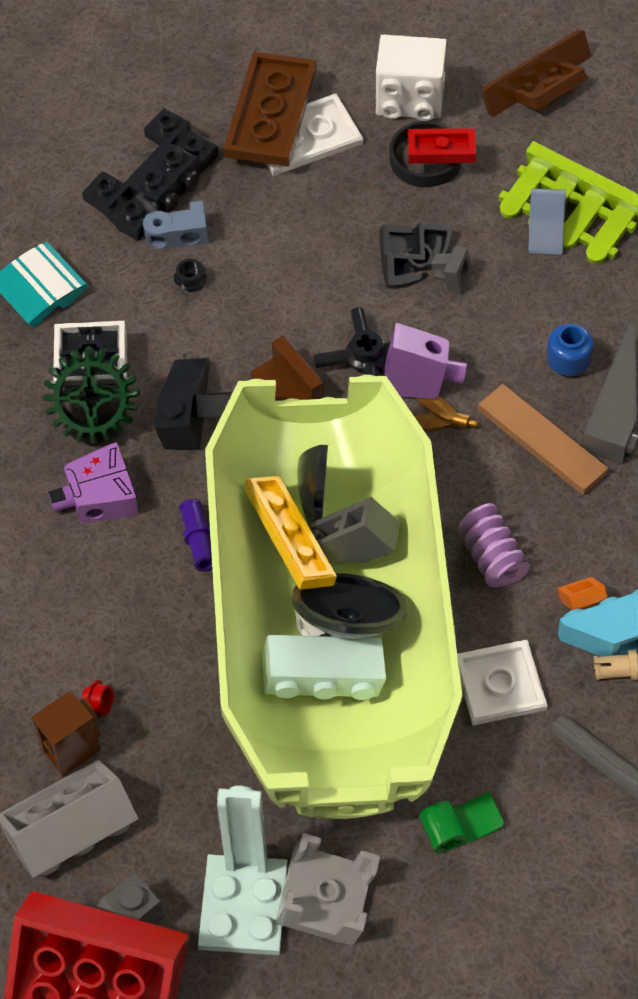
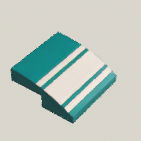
[0,242,89,327]

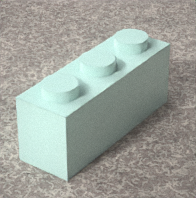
[261,635,386,700]

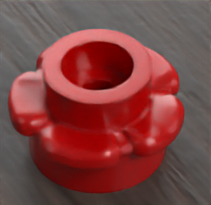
[81,680,114,716]

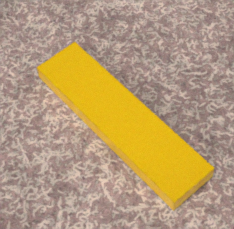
[243,476,337,590]

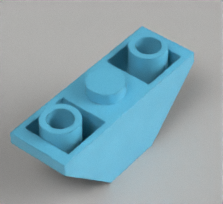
[558,589,638,656]

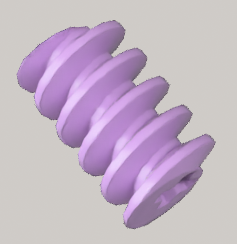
[458,503,530,588]

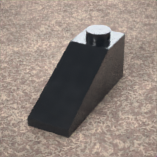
[154,358,210,450]

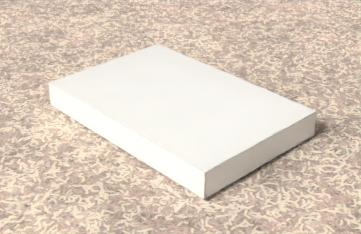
[266,94,363,176]

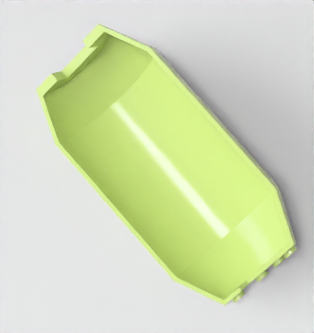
[205,375,462,819]

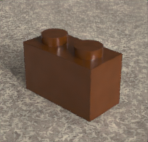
[32,690,101,777]

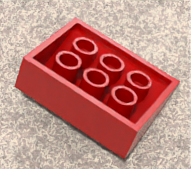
[4,891,189,999]

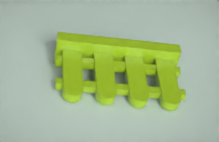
[499,141,638,264]

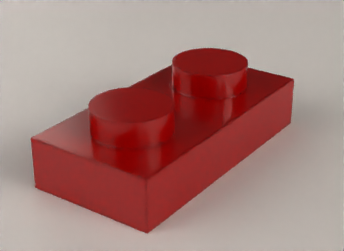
[408,128,476,164]

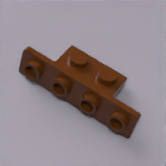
[481,29,591,117]

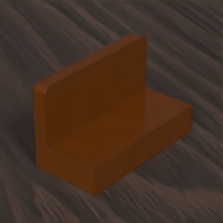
[251,336,324,401]

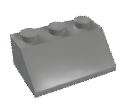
[0,759,138,878]

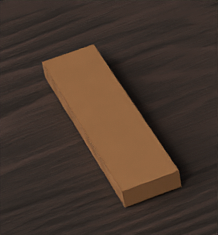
[478,384,608,495]

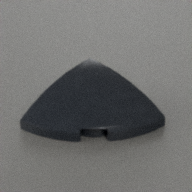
[379,222,452,287]
[297,445,328,524]

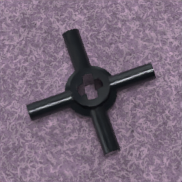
[314,307,390,376]

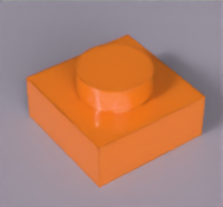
[557,577,608,610]

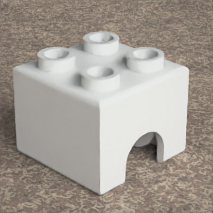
[376,35,446,121]

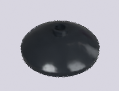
[292,573,408,639]

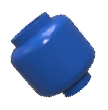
[546,324,594,376]

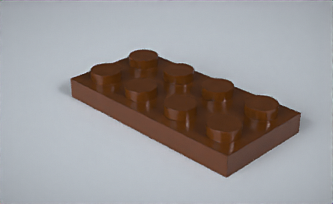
[223,51,317,167]

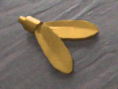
[414,395,479,432]

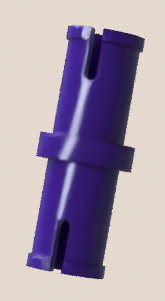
[179,499,212,571]

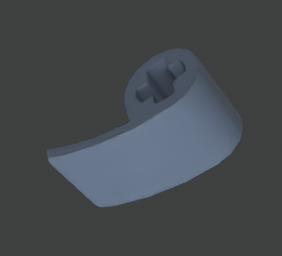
[528,189,566,255]

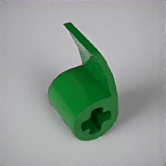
[419,792,504,854]

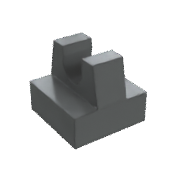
[431,246,473,295]

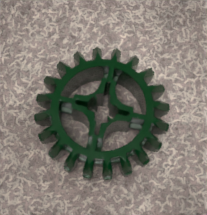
[43,346,140,444]

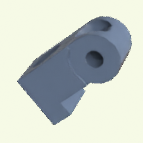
[143,201,209,249]

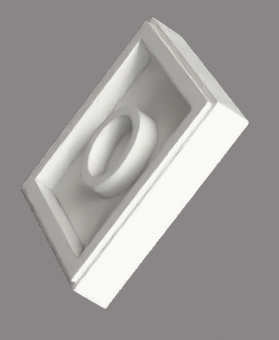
[457,640,547,726]

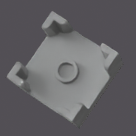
[275,833,380,945]

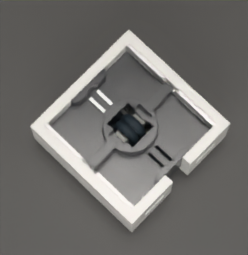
[53,321,127,396]

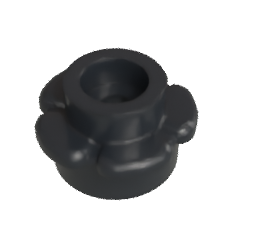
[174,259,207,291]

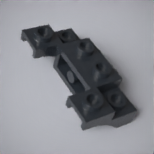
[82,108,218,241]

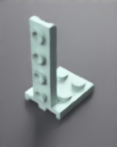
[198,786,288,955]

